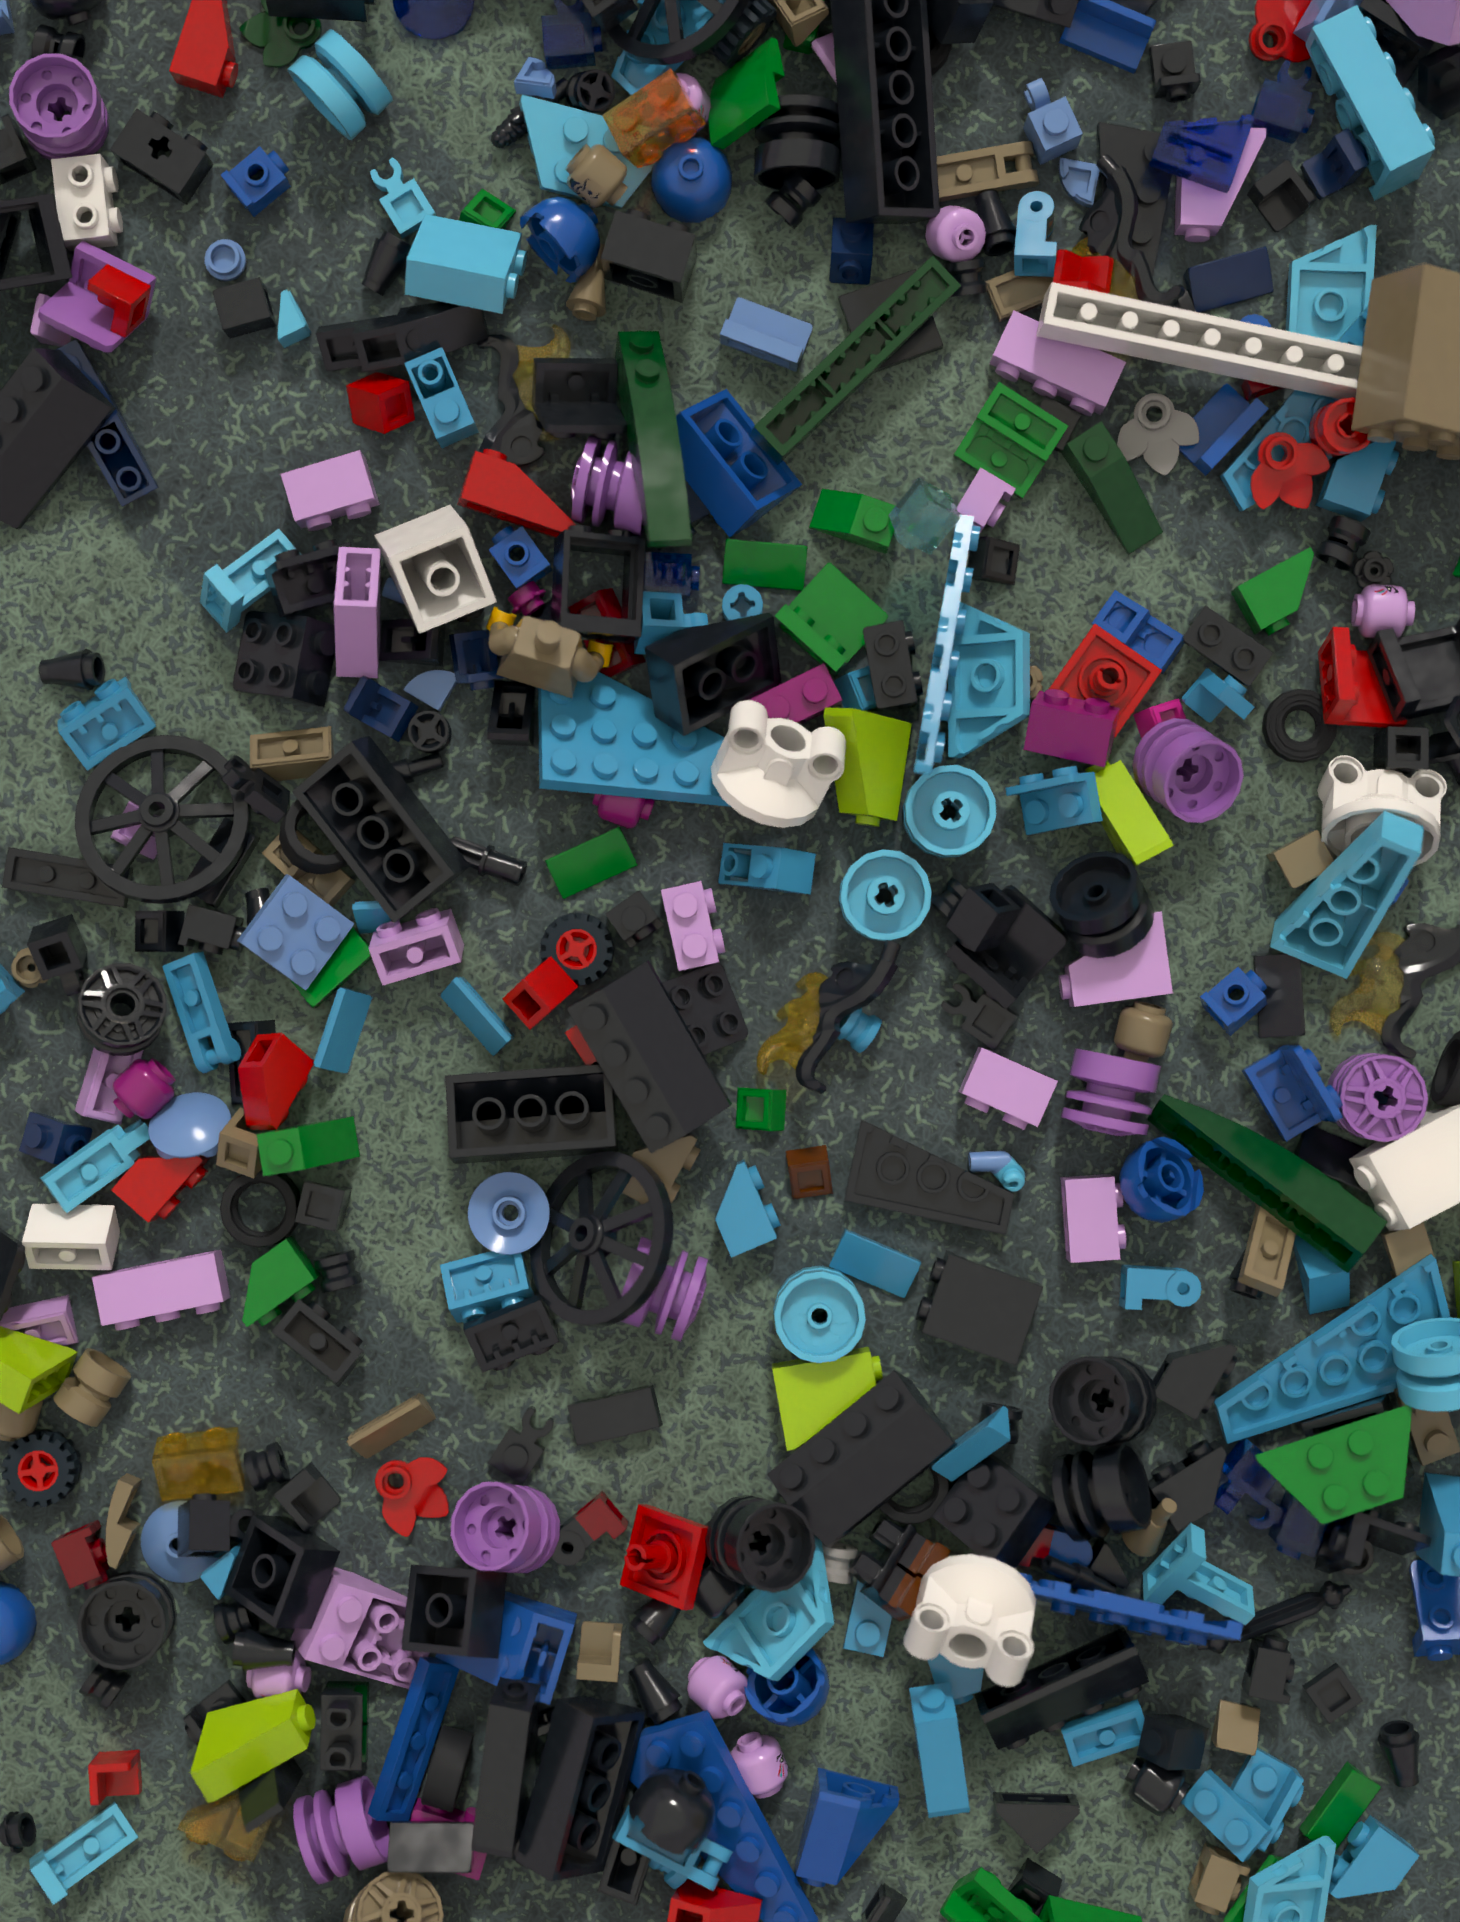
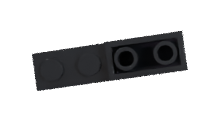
[315,302,489,372]

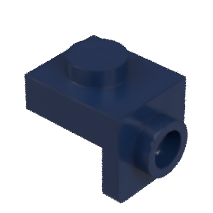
[1300,128,1369,200]
[829,217,874,285]
[449,629,506,690]
[343,675,419,742]
[19,1112,92,1165]

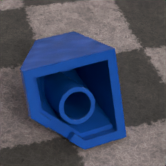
[795,1768,900,1887]

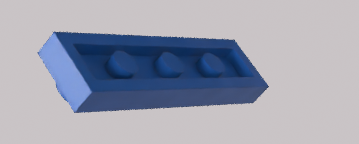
[367,1657,459,1821]

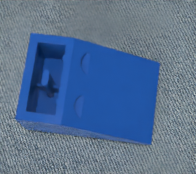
[435,1591,577,1705]

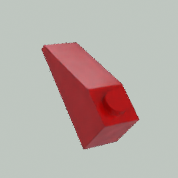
[169,0,238,98]
[457,449,576,538]

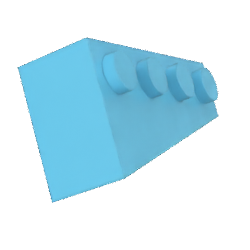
[1305,5,1435,201]
[1270,810,1424,979]

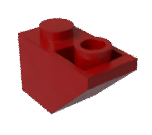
[502,956,578,1030]
[238,1033,314,1130]
[111,1155,210,1223]
[667,1879,763,1922]

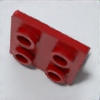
[1318,627,1407,728]

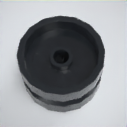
[1049,851,1154,958]

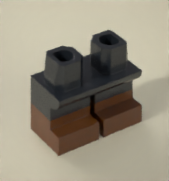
[848,1518,951,1622]

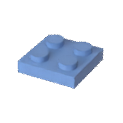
[237,874,354,990]

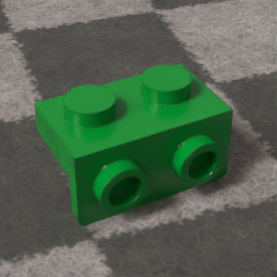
[940,1867,1043,1922]

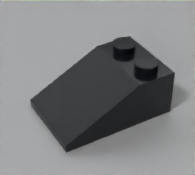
[644,613,782,736]

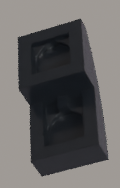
[567,1385,663,1446]

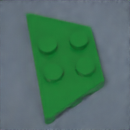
[1254,1405,1412,1524]

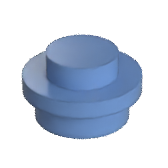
[205,239,246,281]

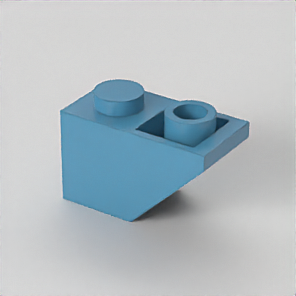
[404,347,479,448]
[1316,440,1399,522]
[718,843,816,895]
[715,1160,781,1258]
[1329,1815,1419,1899]

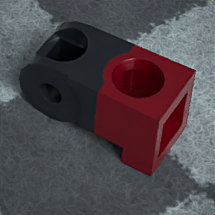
[552,1491,629,1566]

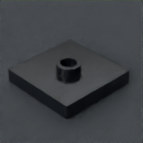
[838,269,943,373]

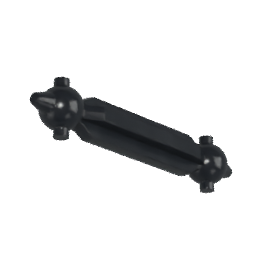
[1197,1581,1352,1654]

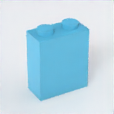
[405,214,527,314]

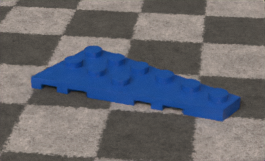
[1019,1572,1243,1646]
[629,1710,819,1922]

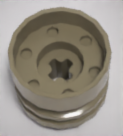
[343,1872,444,1922]

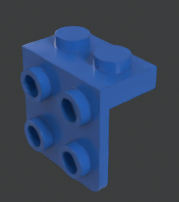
[1241,1045,1343,1141]
[1409,1560,1460,1661]

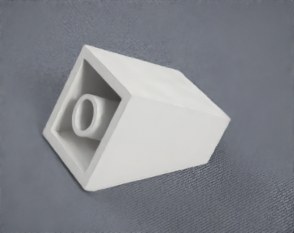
[374,505,497,634]
[1349,1104,1460,1231]

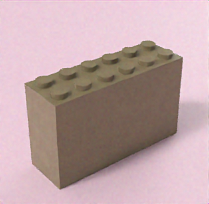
[1351,263,1460,460]

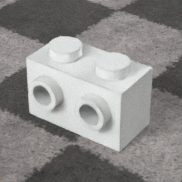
[51,154,123,251]
[22,1203,120,1270]

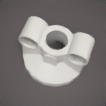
[711,700,846,828]
[1317,755,1447,867]
[904,1554,1036,1687]

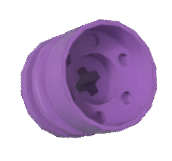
[9,53,109,160]
[571,435,644,536]
[1132,718,1243,823]
[1061,1048,1161,1137]
[1327,1053,1428,1142]
[621,1236,708,1342]
[451,1482,560,1573]
[293,1776,389,1884]

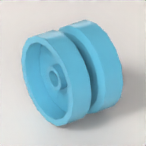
[287,29,393,140]
[902,765,996,858]
[838,849,932,941]
[773,1266,866,1363]
[1391,1317,1460,1412]

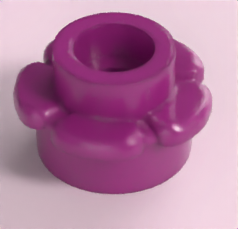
[507,581,546,616]

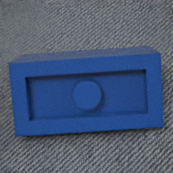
[1059,0,1156,74]
[1179,384,1269,476]

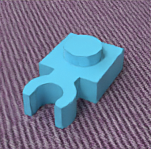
[370,158,436,239]

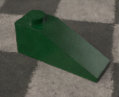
[1062,421,1163,555]

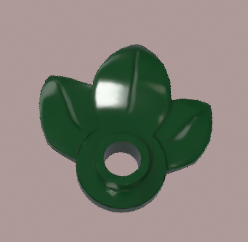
[239,0,322,68]

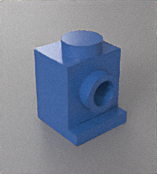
[221,146,291,217]
[489,526,553,590]
[1200,967,1267,1036]

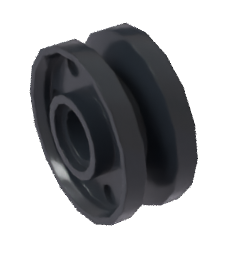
[77,963,167,1056]

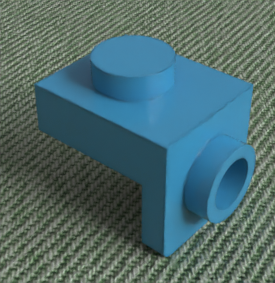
[1182,668,1255,722]

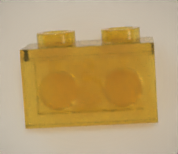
[152,1427,245,1501]

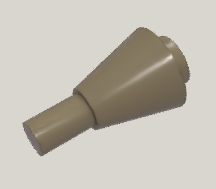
[566,244,606,321]
[1122,1498,1177,1557]

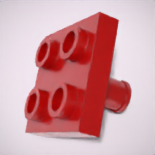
[1049,624,1162,738]
[620,1504,708,1610]

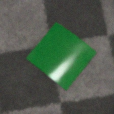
[708,37,785,149]
[953,382,1068,499]

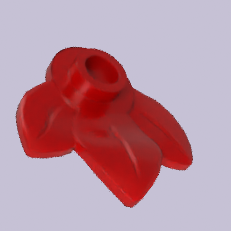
[1249,0,1312,63]
[1250,432,1330,509]
[375,1457,449,1537]

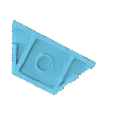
[519,95,676,209]
[1286,225,1377,341]
[948,601,1030,758]
[703,1535,835,1681]
[1243,1836,1336,1922]

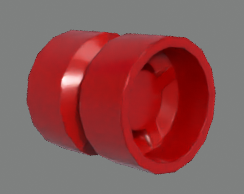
[1309,397,1371,457]

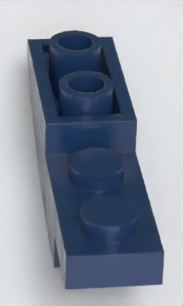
[56,339,159,507]

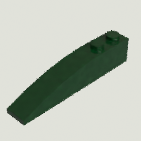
[750,255,961,465]
[615,331,692,547]
[1147,1094,1388,1273]

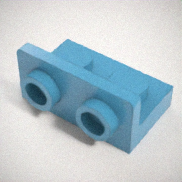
[58,677,156,771]
[1005,766,1103,835]
[440,1251,535,1323]
[1230,1748,1304,1852]

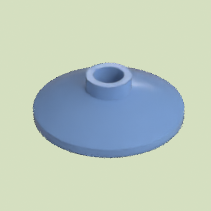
[468,1172,550,1255]
[141,1500,219,1583]

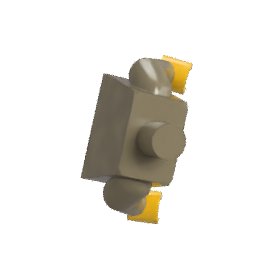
[486,606,613,698]

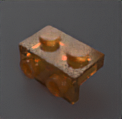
[602,68,706,168]

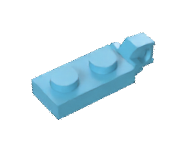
[40,1120,150,1213]

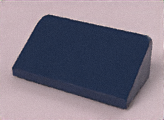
[1183,246,1274,313]

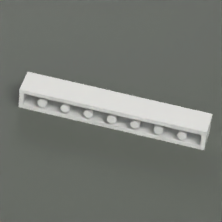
[1036,282,1363,399]

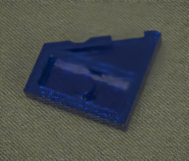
[1149,114,1255,194]

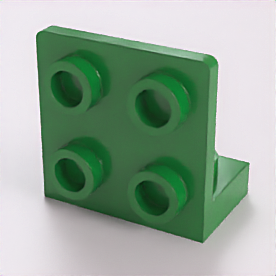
[774,563,888,677]

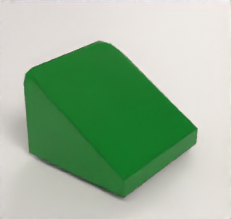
[459,189,516,229]
[736,1087,786,1131]

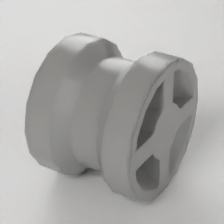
[822,1542,858,1584]

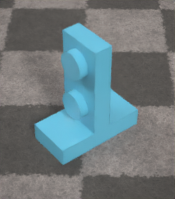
[200,529,302,633]
[1142,1523,1255,1625]
[29,1802,138,1905]

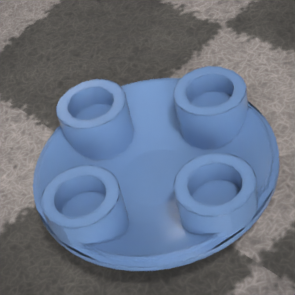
[148,1092,231,1159]

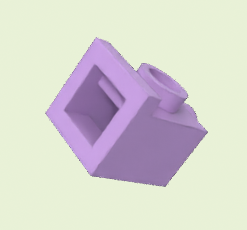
[952,467,1016,533]

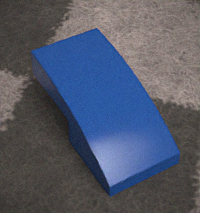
[1092,590,1185,674]

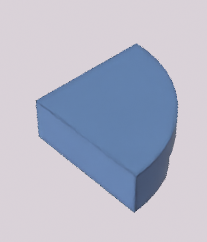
[514,57,557,99]
[1058,157,1100,208]
[403,670,456,712]

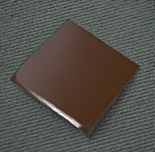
[786,1145,833,1199]

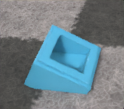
[277,289,312,348]

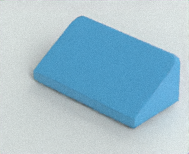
[440,976,515,1056]
[313,987,372,1073]
[829,1229,921,1298]
[931,1406,1011,1482]

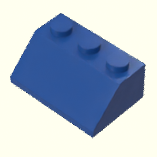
[676,389,802,538]

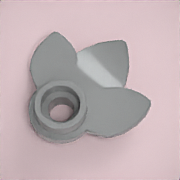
[1117,393,1199,476]

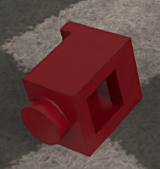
[51,1520,109,1590]

